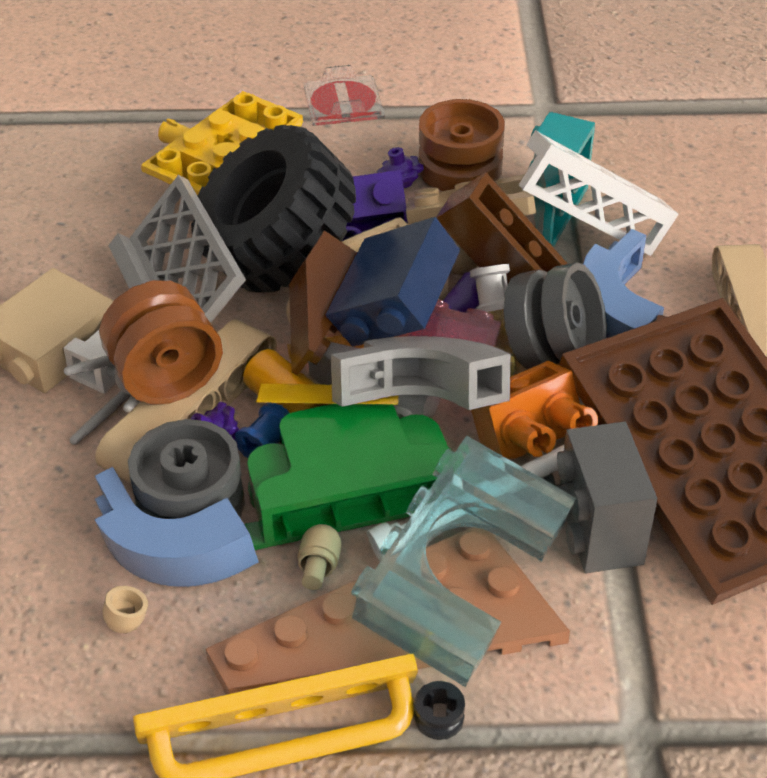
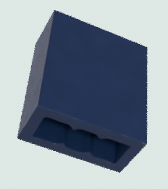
[325,217,460,347]

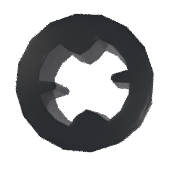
[414,681,465,740]

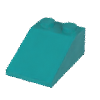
[528,112,595,247]

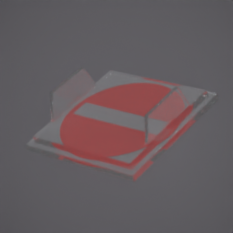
[303,65,385,126]

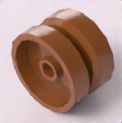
[419,99,505,191]
[99,280,223,404]

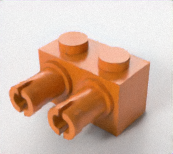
[471,361,598,460]

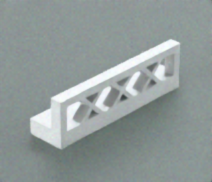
[519,130,679,256]

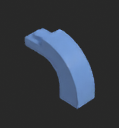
[583,229,664,338]
[94,467,259,587]

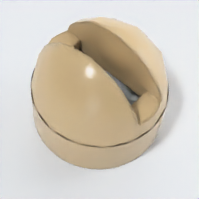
[102,586,148,634]

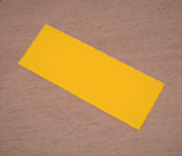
[256,384,399,405]

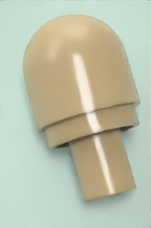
[297,524,342,590]

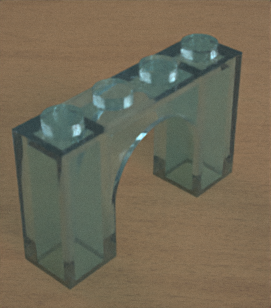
[351,436,576,687]

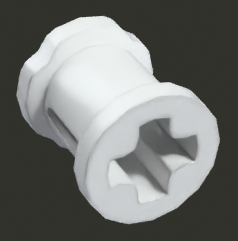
[470,264,510,315]

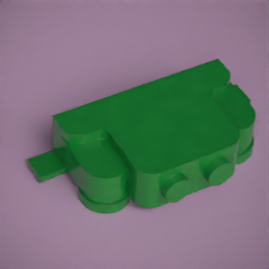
[244,404,483,550]

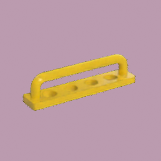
[133,654,418,778]

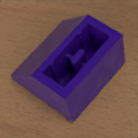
[342,170,408,241]

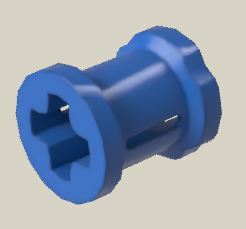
[235,403,289,458]

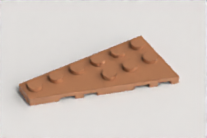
[206,522,570,695]

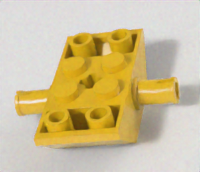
[141,91,303,196]

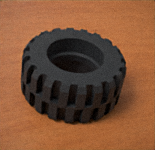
[191,125,356,292]

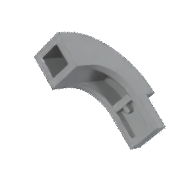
[331,336,510,410]

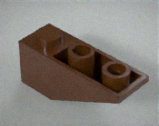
[289,231,357,376]

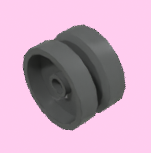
[504,263,607,370]
[128,419,245,519]

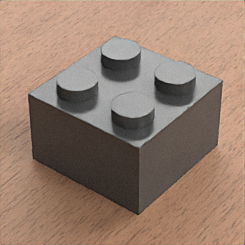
[553,421,657,574]

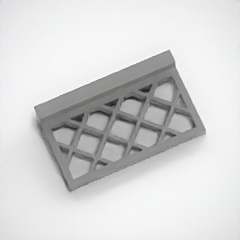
[108,175,246,322]

